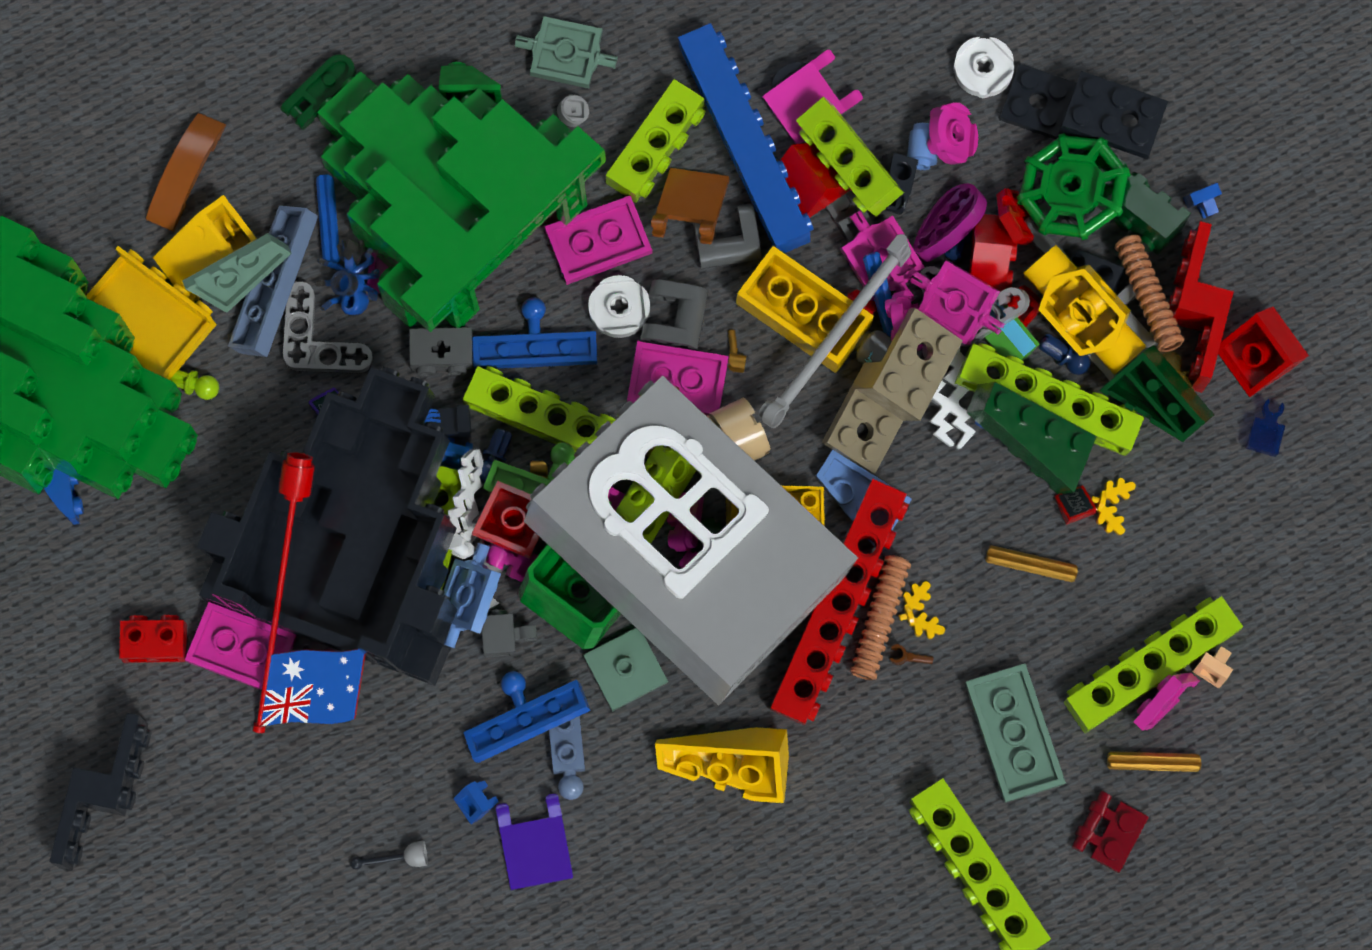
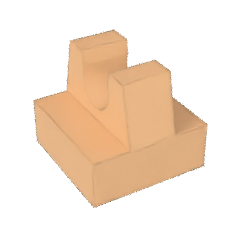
[1192,646,1233,688]

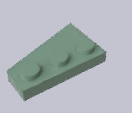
[182,233,292,313]

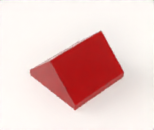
[780,143,851,218]
[472,481,543,559]

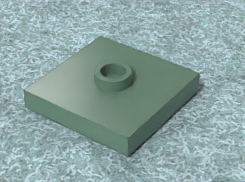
[583,628,668,712]

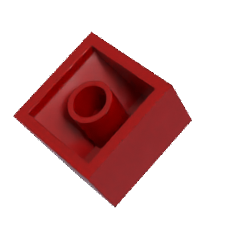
[1218,306,1309,397]

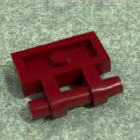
[1071,791,1149,873]

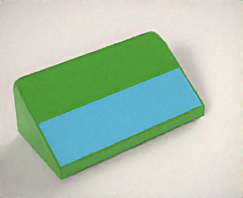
[979,302,1040,361]

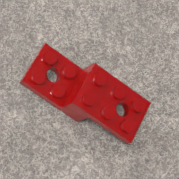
[1168,221,1234,393]

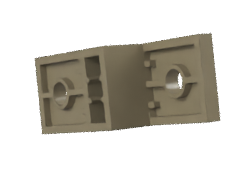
[822,308,963,474]

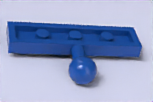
[473,297,597,370]
[463,671,591,763]

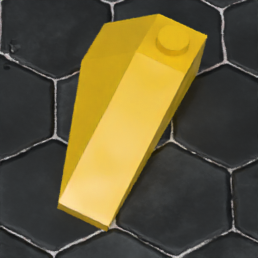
[655,727,789,803]

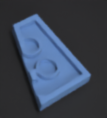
[816,450,912,549]

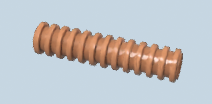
[1115,235,1184,352]
[850,555,911,680]

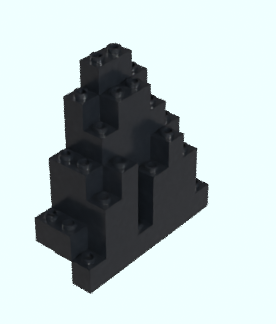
[197,367,458,686]

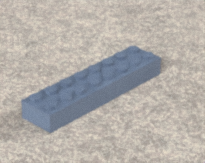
[228,206,318,357]

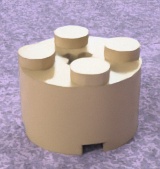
[707,397,770,461]

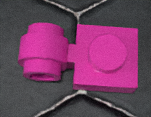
[667,492,704,552]
[486,544,539,582]

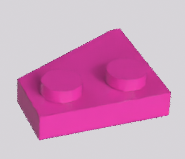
[1134,672,1200,731]

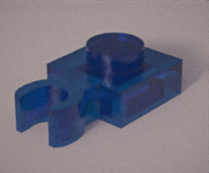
[1246,399,1285,457]

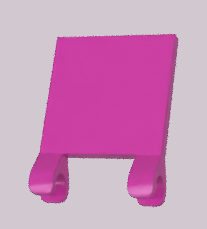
[762,50,863,144]

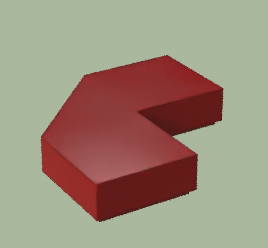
[996,188,1034,245]

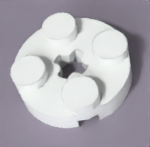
[953,37,1014,98]
[588,275,650,338]

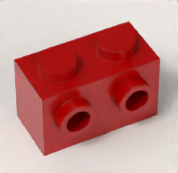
[119,615,187,663]

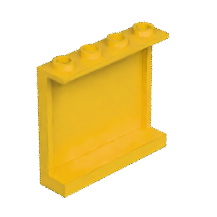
[86,246,217,380]

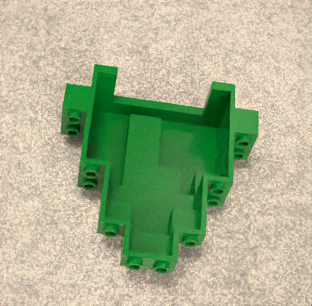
[317,71,606,332]
[0,216,198,499]

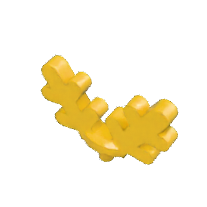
[1091,478,1136,535]
[899,581,945,639]

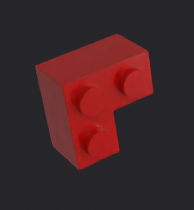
[968,214,1017,292]

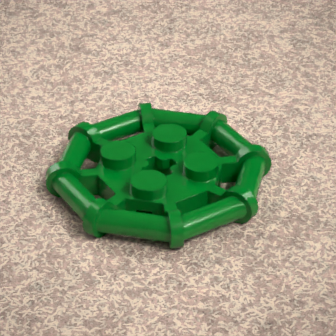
[1017,133,1131,240]

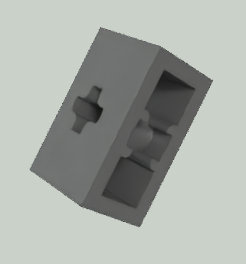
[410,327,474,377]

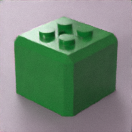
[519,545,621,649]

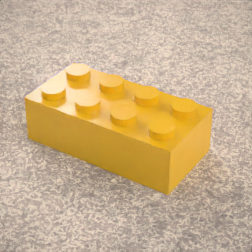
[736,246,874,373]

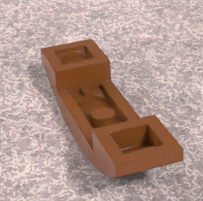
[146,113,226,232]

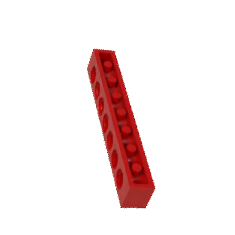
[770,479,909,726]

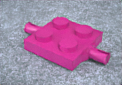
[840,210,925,301]
[910,261,1005,345]

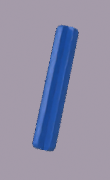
[316,174,340,263]
[863,252,894,337]

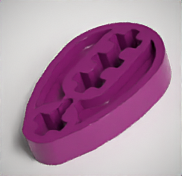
[913,183,987,262]

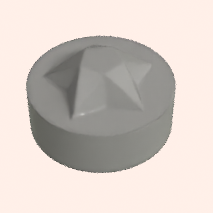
[557,95,589,127]

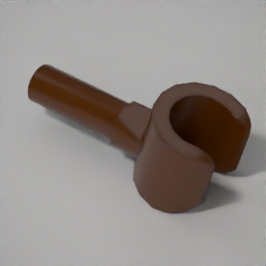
[889,644,934,665]

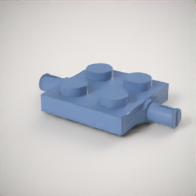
[444,543,501,648]

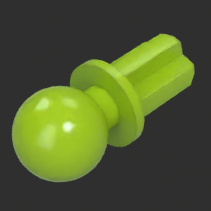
[170,370,219,400]

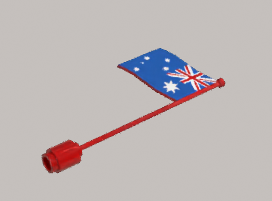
[252,452,365,733]

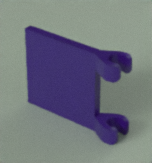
[496,794,573,890]

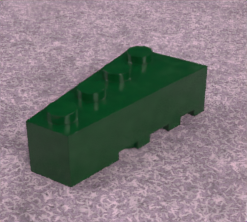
[966,382,1097,494]

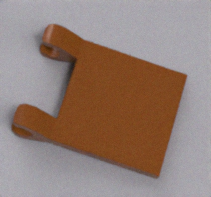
[651,168,730,244]

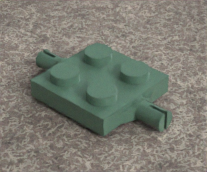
[515,16,618,89]

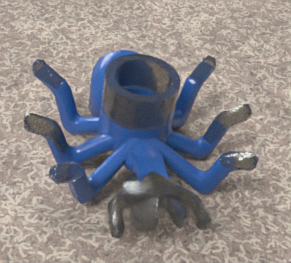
[314,239,380,315]

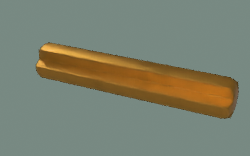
[986,545,1078,582]
[1107,751,1202,772]

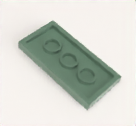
[965,663,1066,803]

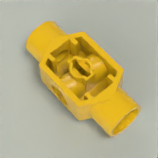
[1024,245,1147,375]

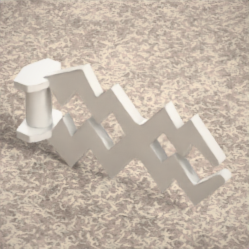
[922,344,976,449]
[448,449,484,559]

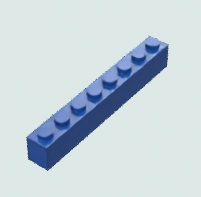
[678,23,814,253]

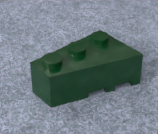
[1099,345,1214,442]

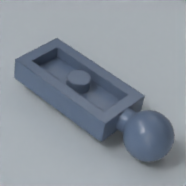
[549,716,585,800]

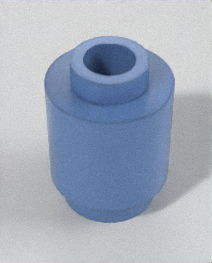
[907,123,938,170]

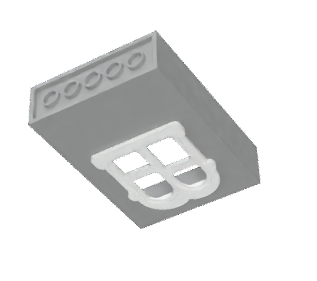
[524,376,858,706]

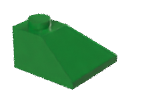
[439,62,502,104]

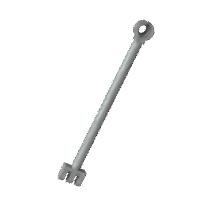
[759,234,911,428]

